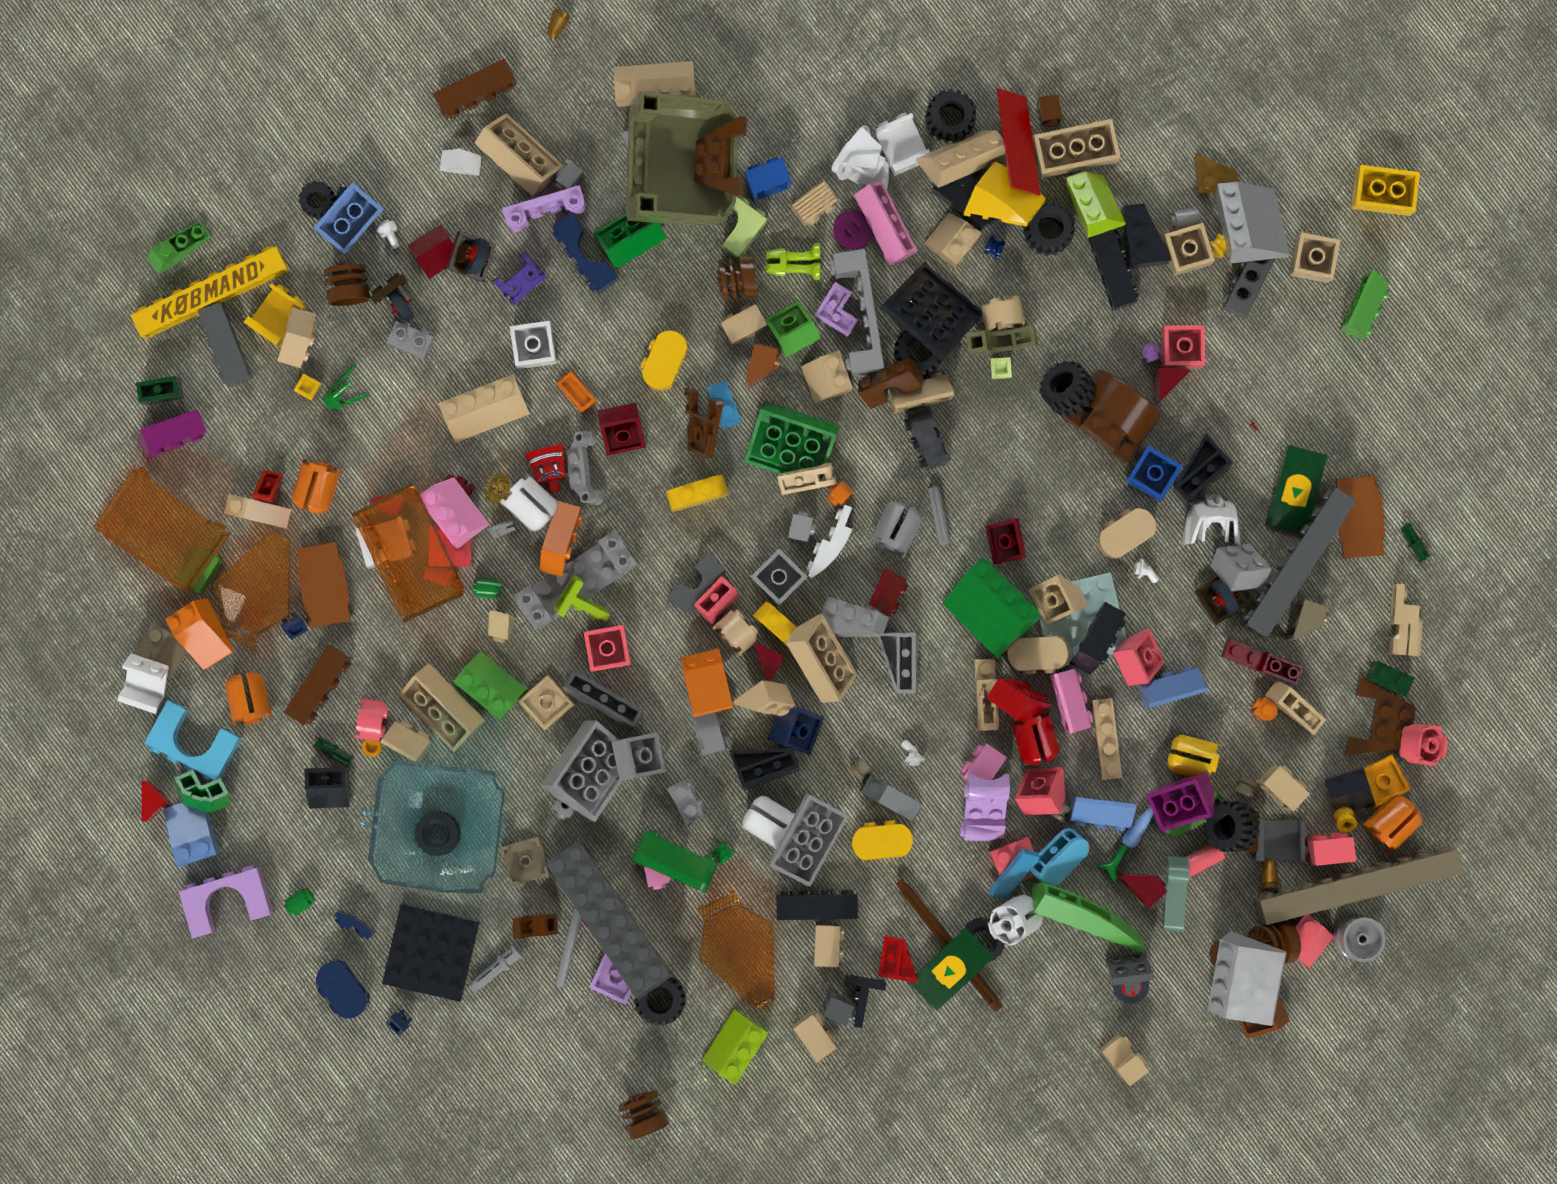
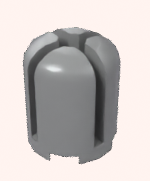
[868,501,922,559]

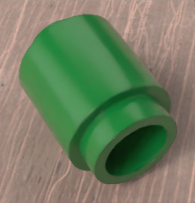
[472,577,502,599]
[284,887,316,916]

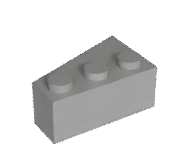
[822,596,889,638]

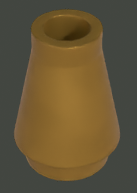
[545,8,570,40]
[1260,859,1280,889]

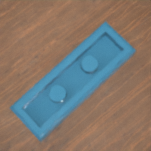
[988,848,1040,899]

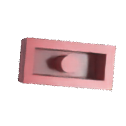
[694,576,740,624]

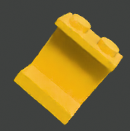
[244,283,308,348]

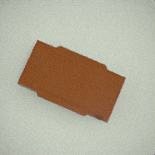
[1335,475,1385,559]
[297,542,351,628]

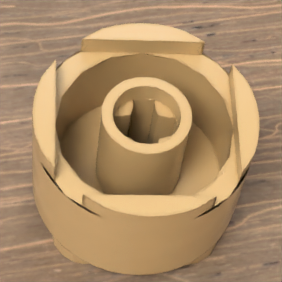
[982,296,1026,331]
[712,610,759,656]

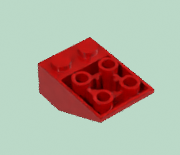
[986,677,1052,722]

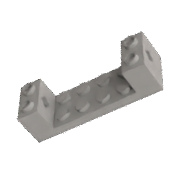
[829,249,884,378]
[513,531,638,631]

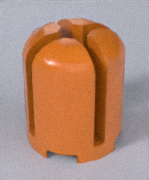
[292,458,342,513]
[225,672,273,727]
[1363,795,1423,853]

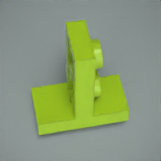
[554,574,610,621]

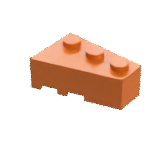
[539,501,583,577]

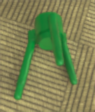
[321,365,370,410]

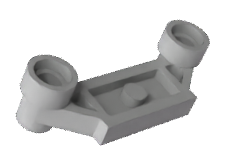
[566,430,603,505]

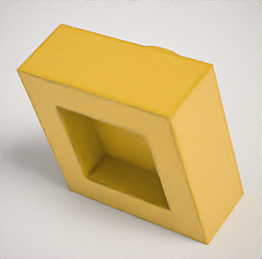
[293,373,322,401]

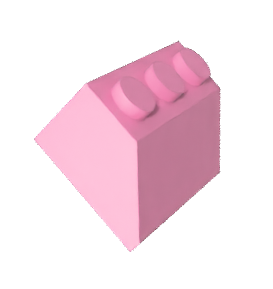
[417,477,490,549]
[1049,669,1093,734]

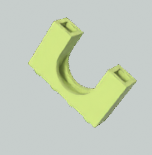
[722,197,767,261]

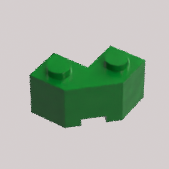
[174,770,230,813]

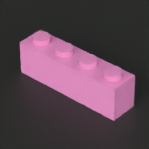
[854,180,917,265]

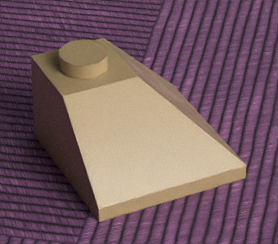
[1028,574,1088,625]

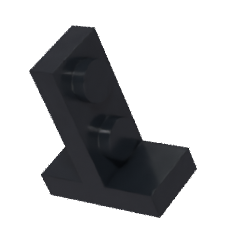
[845,974,887,1028]

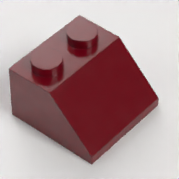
[597,402,646,456]
[867,568,908,617]
[1117,872,1168,908]

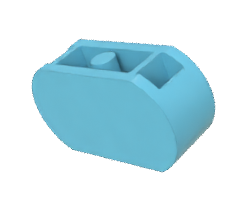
[1031,828,1089,886]

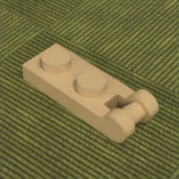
[777,463,837,495]

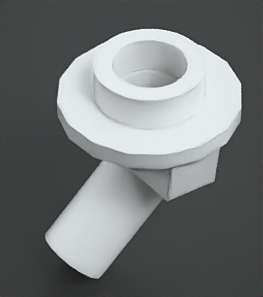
[377,220,400,249]
[1133,559,1159,583]
[901,740,925,766]

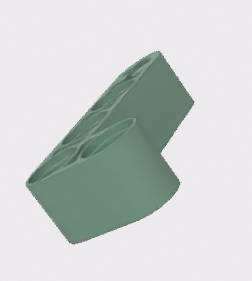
[1163,856,1190,932]

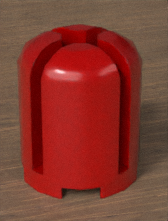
[1010,710,1059,765]

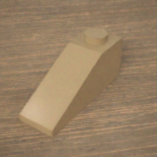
[224,494,292,529]
[488,610,515,643]
[1265,680,1326,735]

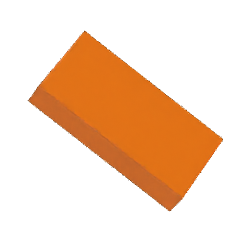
[556,371,597,414]

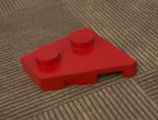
[878,936,918,983]

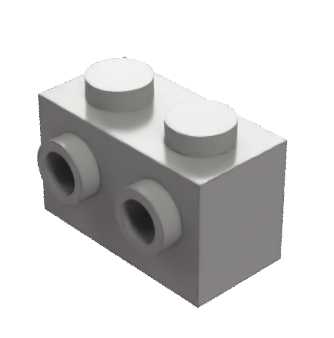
[386,320,435,361]
[668,779,706,825]

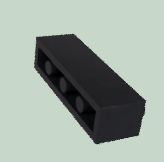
[1088,229,1139,311]
[776,890,858,920]

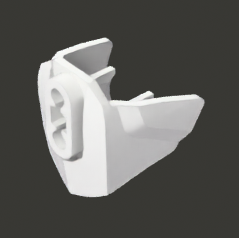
[832,125,889,190]
[1181,494,1241,545]

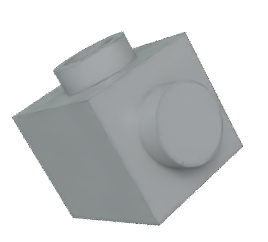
[788,512,816,543]

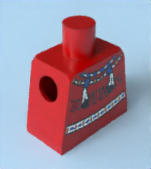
[525,444,566,493]

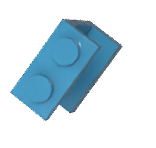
[707,380,741,430]

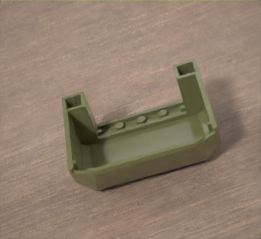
[626,92,738,225]

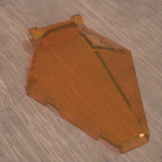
[214,531,290,650]
[698,890,774,1008]

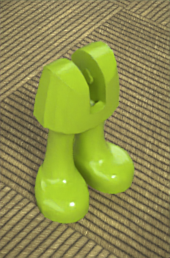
[766,243,821,280]

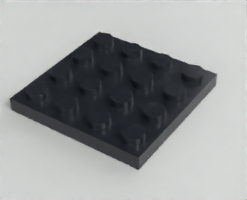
[880,262,983,360]
[382,904,480,1002]

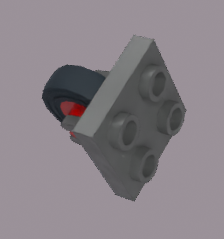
[1105,953,1154,1003]

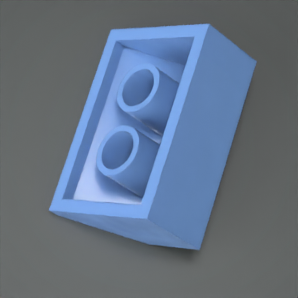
[313,182,383,255]
[1137,666,1208,708]
[1069,796,1137,831]

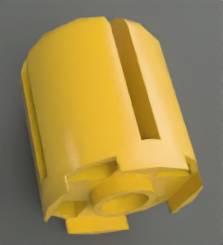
[1167,734,1222,783]

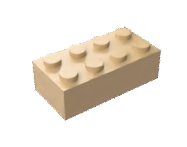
[1032,119,1121,179]

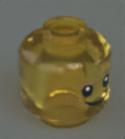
[483,473,513,504]

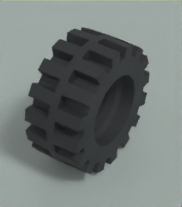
[299,181,336,219]

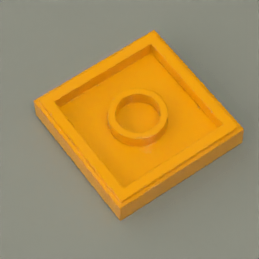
[1364,754,1411,808]

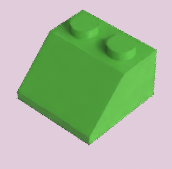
[764,301,821,357]

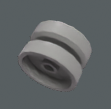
[1333,915,1386,962]

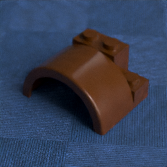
[1062,370,1161,465]

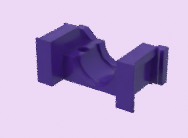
[491,251,547,305]

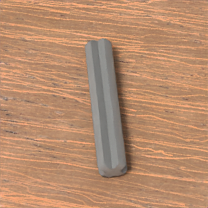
[928,486,950,545]

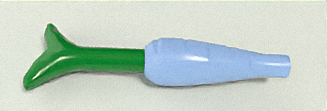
[1097,806,1154,882]

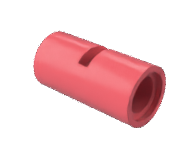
[1186,843,1225,878]

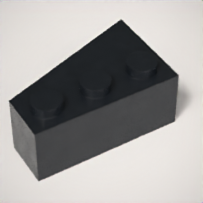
[931,174,998,232]
[1121,203,1171,269]
[903,405,951,471]
[1069,602,1126,675]
[729,748,801,791]

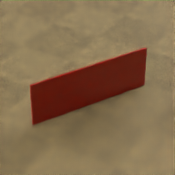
[996,88,1041,196]

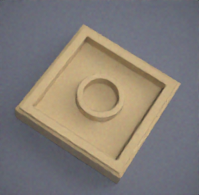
[518,675,575,731]

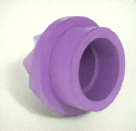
[1142,343,1161,364]

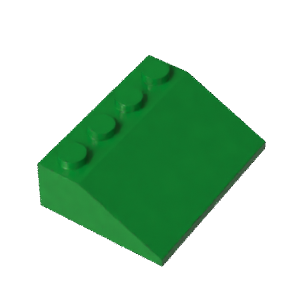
[744,401,840,479]
[942,557,1041,659]

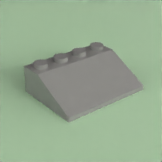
[1215,182,1290,264]
[541,720,621,822]
[768,793,849,887]
[1207,931,1287,1026]

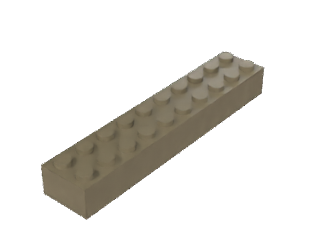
[1253,846,1464,925]

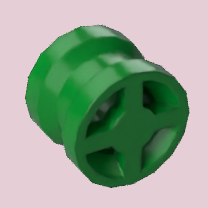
[710,840,735,865]

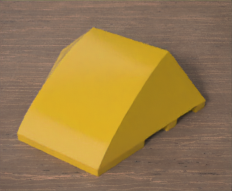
[964,161,1045,226]

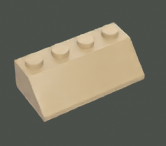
[614,61,696,107]
[475,113,564,196]
[916,130,1005,188]
[438,374,530,443]
[786,614,858,703]
[398,663,485,752]

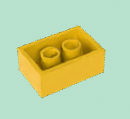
[1351,165,1420,216]

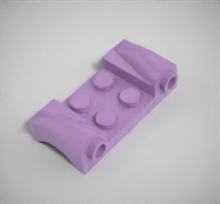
[502,185,587,232]
[960,773,1010,841]

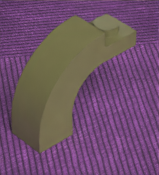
[966,325,1038,355]

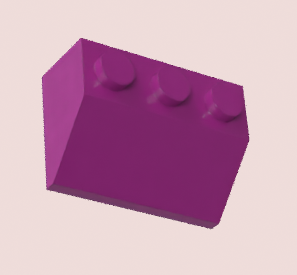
[1146,772,1215,832]

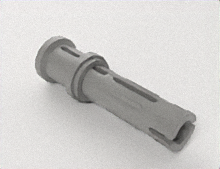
[467,944,524,994]

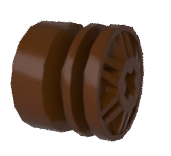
[717,255,758,302]
[324,263,370,306]
[1247,921,1301,964]
[618,1090,670,1140]

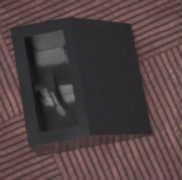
[304,767,350,809]

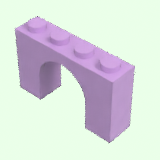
[179,865,274,938]

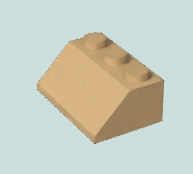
[888,372,954,414]

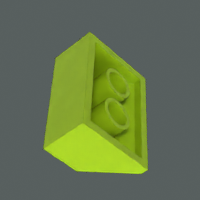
[1066,171,1126,238]
[702,1009,769,1085]

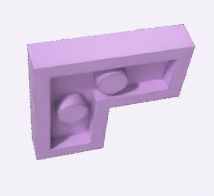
[814,282,858,338]

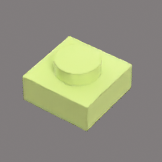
[990,357,1012,379]

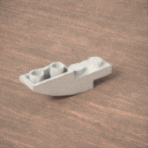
[806,505,852,579]

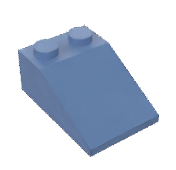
[163,803,221,868]

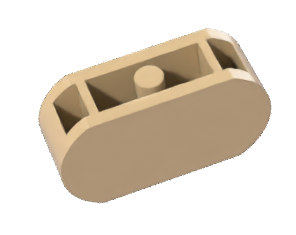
[1097,508,1156,559]
[1008,636,1071,674]

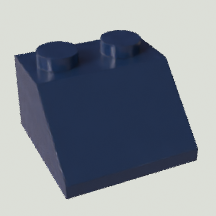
[768,706,824,755]

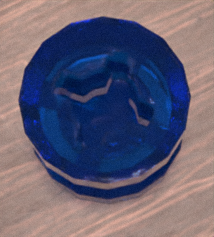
[984,235,1006,259]

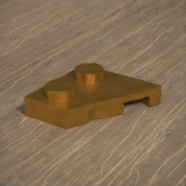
[1195,155,1238,194]

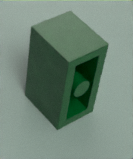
[136,376,184,405]
[1365,661,1415,696]

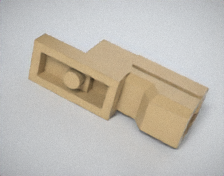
[1389,584,1423,657]
[974,659,999,731]

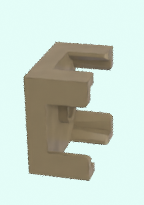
[499,836,551,887]

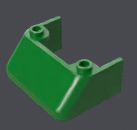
[631,829,719,895]

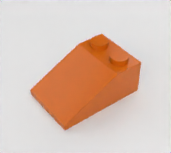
[165,598,234,670]
[680,648,733,717]

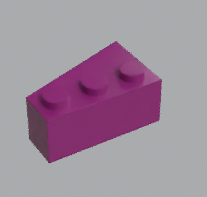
[137,409,207,460]

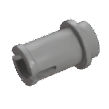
[489,519,516,540]

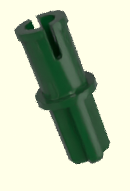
[1400,523,1431,562]
[314,736,353,766]

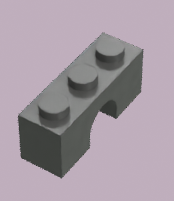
[667,553,726,614]

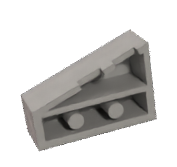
[877,633,918,694]
[686,697,729,756]

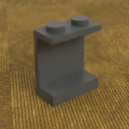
[1253,820,1308,861]

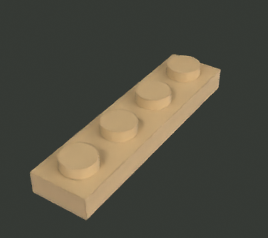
[1092,698,1122,780]

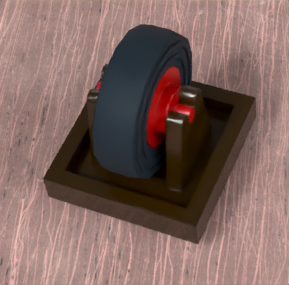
[446,231,496,283]
[369,273,414,321]
[1194,576,1250,625]

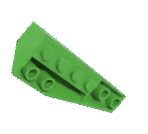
[1031,882,1145,953]

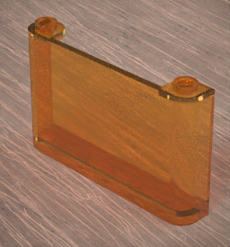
[93,466,231,594]
[351,485,464,623]

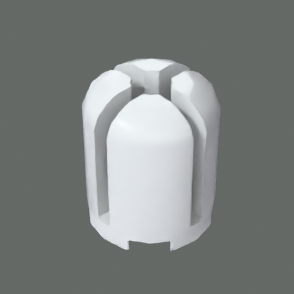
[500,474,558,532]
[743,796,795,849]
[988,895,1043,946]

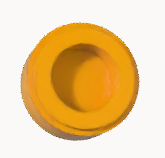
[362,740,383,757]

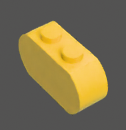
[640,331,688,391]
[666,475,729,512]
[753,601,797,648]
[852,820,913,860]

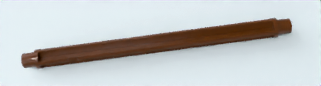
[896,878,1002,1012]

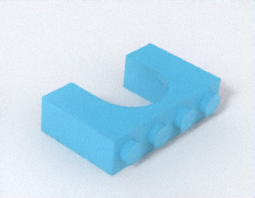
[145,700,243,782]

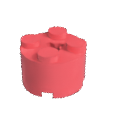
[355,698,389,741]
[1399,723,1448,766]

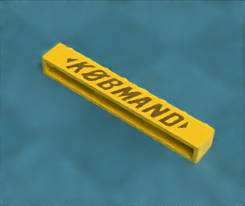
[130,246,289,340]

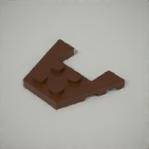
[694,116,747,197]
[684,388,724,458]
[1345,678,1416,755]

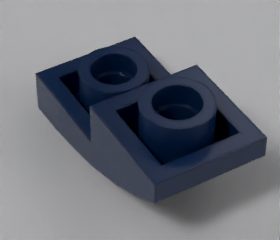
[334,911,376,940]

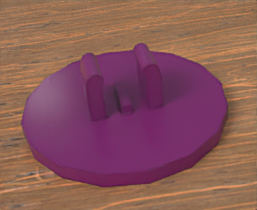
[833,210,873,250]

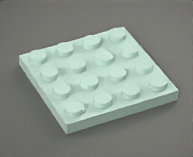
[1035,572,1127,665]

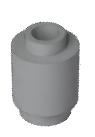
[1170,208,1201,231]

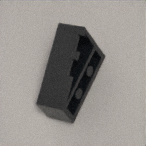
[1173,434,1233,506]

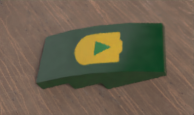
[1265,445,1327,533]
[908,927,994,1011]

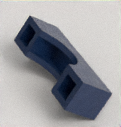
[552,213,618,294]

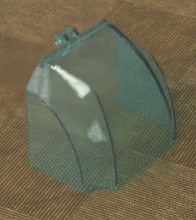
[362,760,505,893]

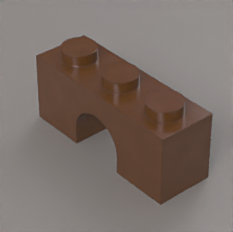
[858,358,923,409]

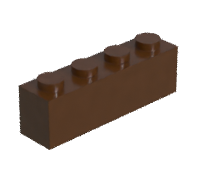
[433,58,517,119]
[284,644,352,726]

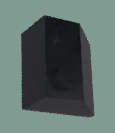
[1324,766,1376,811]

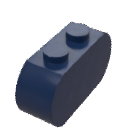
[316,960,370,1019]

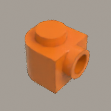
[826,481,854,508]
[1251,697,1278,721]

